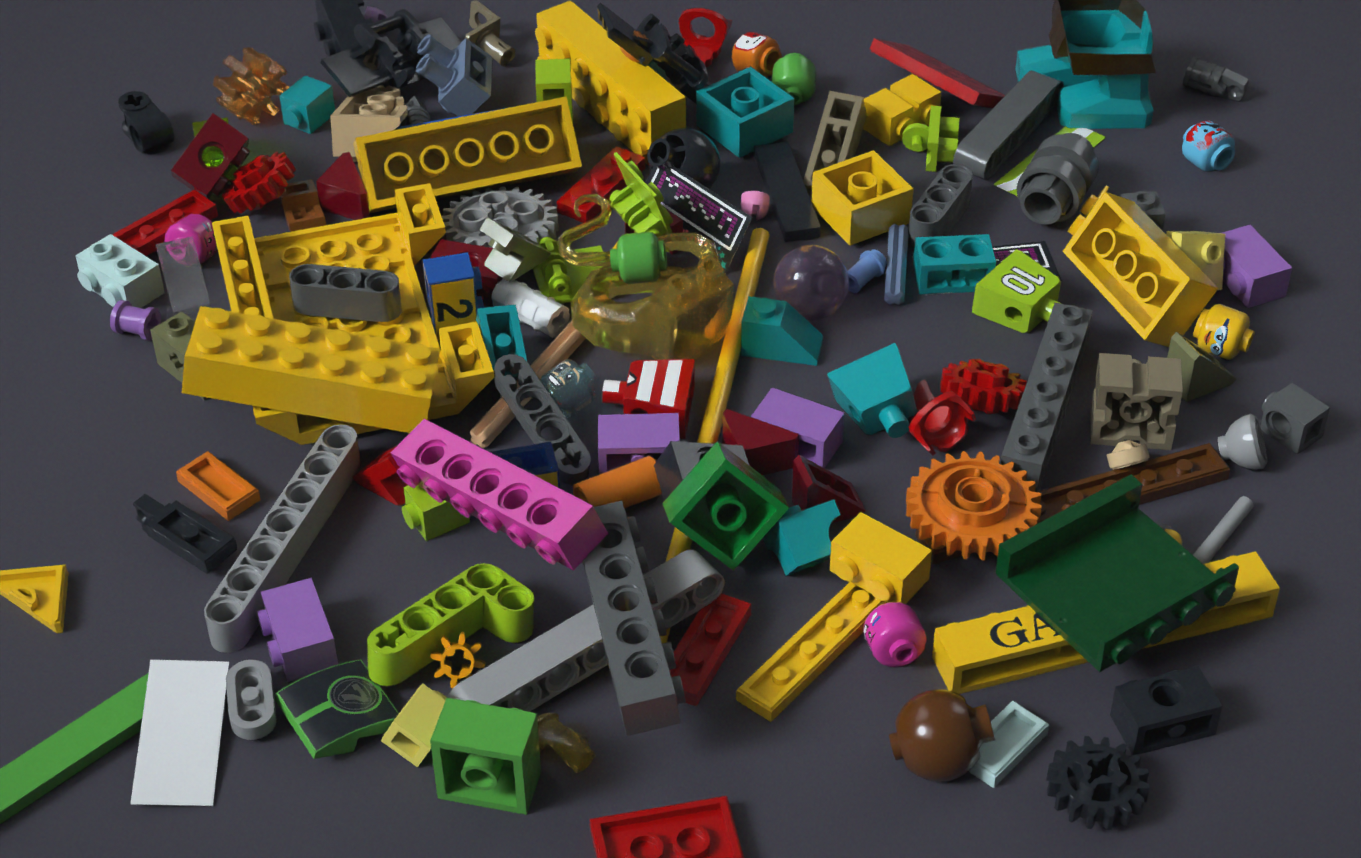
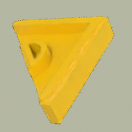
[0,564,69,633]

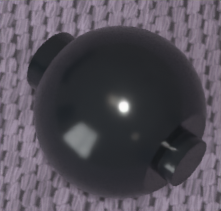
[647,128,720,190]

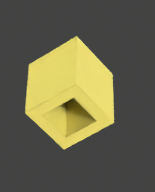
[381,683,447,768]

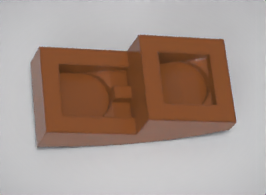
[280,179,326,232]

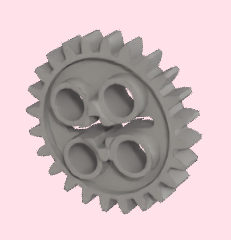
[442,186,559,248]

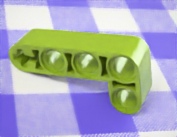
[367,563,534,686]

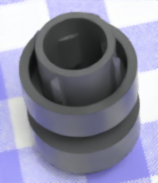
[1017,133,1099,225]

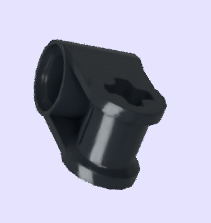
[118,91,174,152]

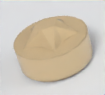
[1106,440,1150,470]

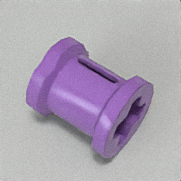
[110,300,161,341]

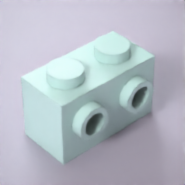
[75,234,165,308]

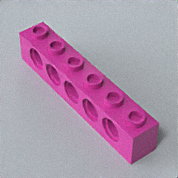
[391,419,608,571]

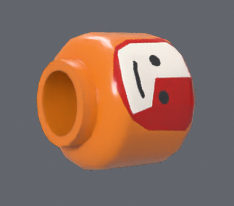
[732,32,782,78]

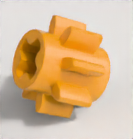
[430,632,485,688]

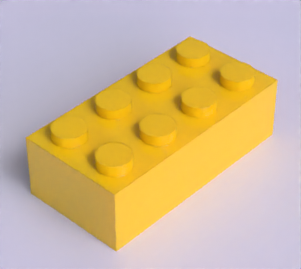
[1063,192,1219,347]

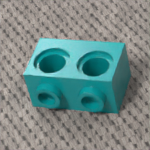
[913,234,996,294]

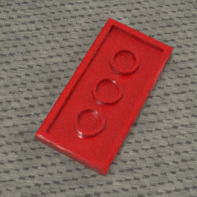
[869,38,1005,108]

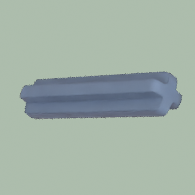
[884,224,909,305]

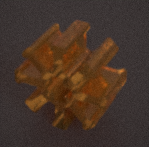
[213,47,290,125]

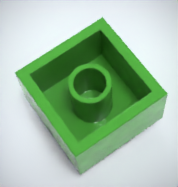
[430,698,541,815]

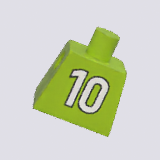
[972,249,1062,333]

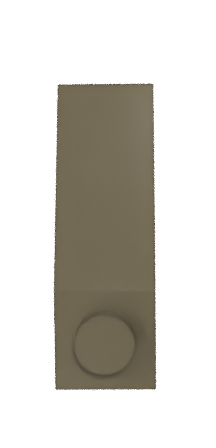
[803,91,867,189]

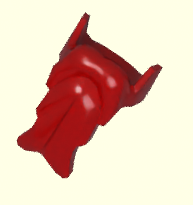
[679,8,732,67]
[909,380,976,455]

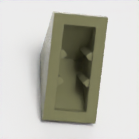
[1167,332,1237,402]

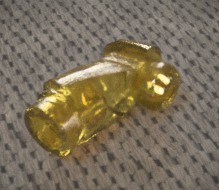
[537,712,595,772]

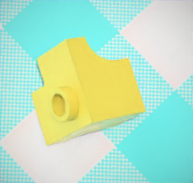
[1166,231,1225,290]

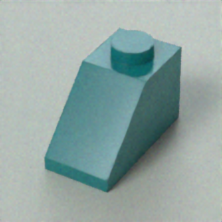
[741,296,823,366]
[476,304,527,380]

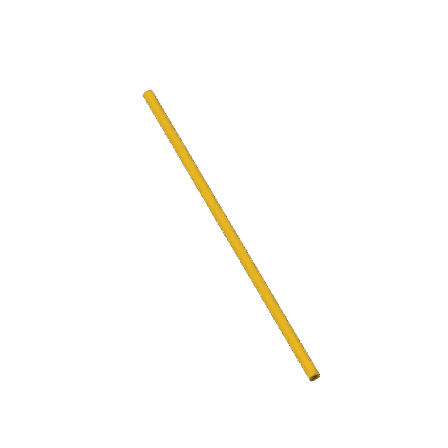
[660,228,770,643]

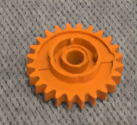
[906,451,1042,560]

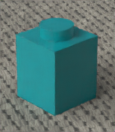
[279,75,335,134]

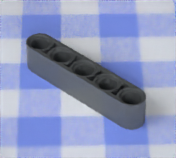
[953,70,1064,180]

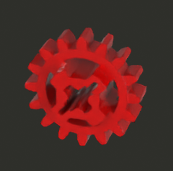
[222,152,296,214]
[940,359,1027,414]

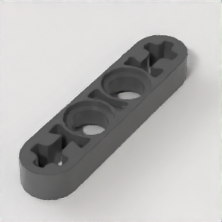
[493,354,591,485]

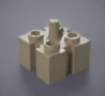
[1090,353,1183,450]

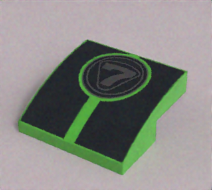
[275,659,399,759]

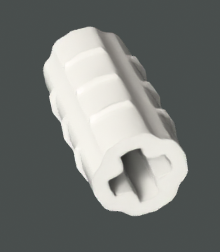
[491,279,570,338]

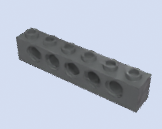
[1000,302,1093,492]
[583,501,686,736]

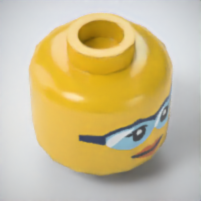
[1193,304,1255,360]

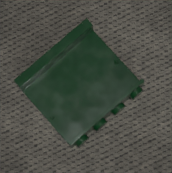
[996,474,1239,672]

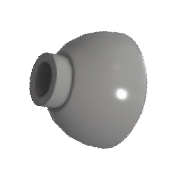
[1218,414,1267,470]

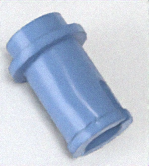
[841,249,887,293]

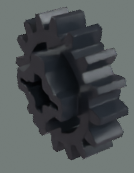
[1046,736,1150,830]

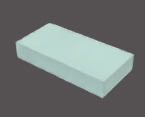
[969,701,1049,788]

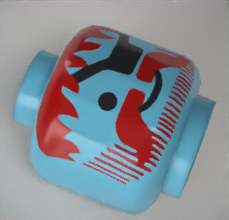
[1182,120,1235,171]

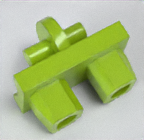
[902,106,960,172]

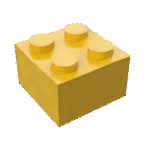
[811,150,914,246]

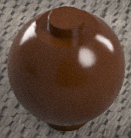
[889,689,995,782]

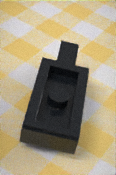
[133,494,237,574]

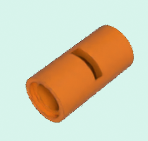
[573,456,662,509]

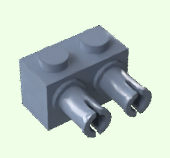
[416,34,492,116]

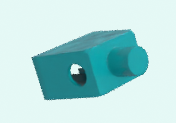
[827,343,917,438]

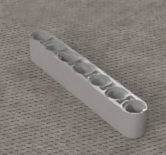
[204,424,361,653]
[447,550,725,712]

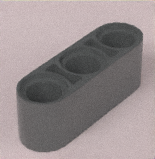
[908,164,973,249]
[289,264,402,322]

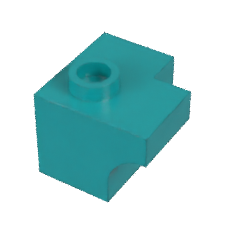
[763,499,841,576]

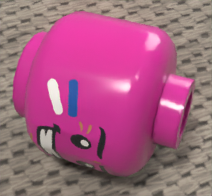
[165,214,218,267]
[863,602,927,667]

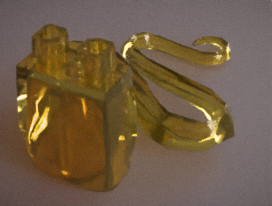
[557,194,734,360]

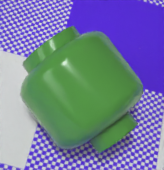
[772,53,816,105]
[610,232,667,284]

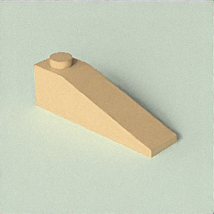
[330,85,408,162]

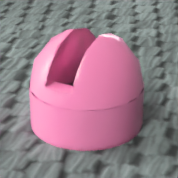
[740,191,770,220]

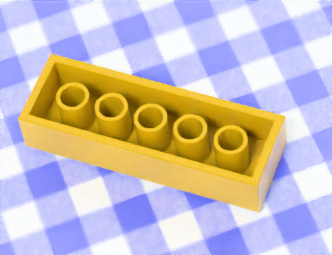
[535,0,686,166]
[353,96,582,213]
[181,306,440,433]

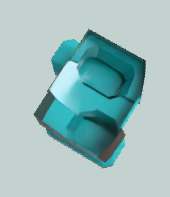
[1016,0,1156,129]

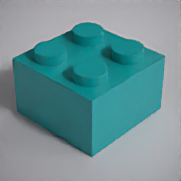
[696,67,794,158]

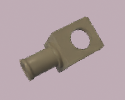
[465,0,515,66]

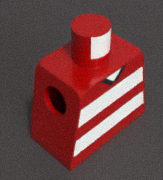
[602,359,695,439]

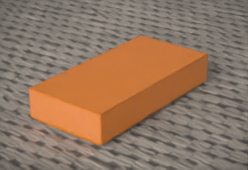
[176,451,261,521]

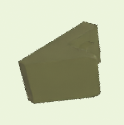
[479,217,551,282]

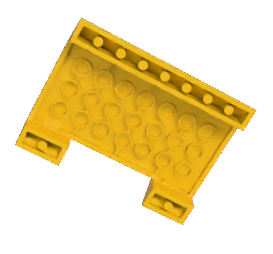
[212,183,494,445]

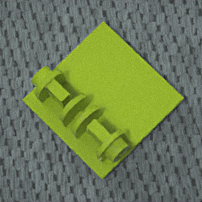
[610,152,675,241]
[532,237,617,304]

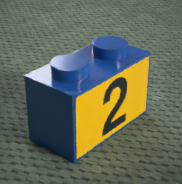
[423,252,484,341]

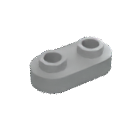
[226,660,277,740]

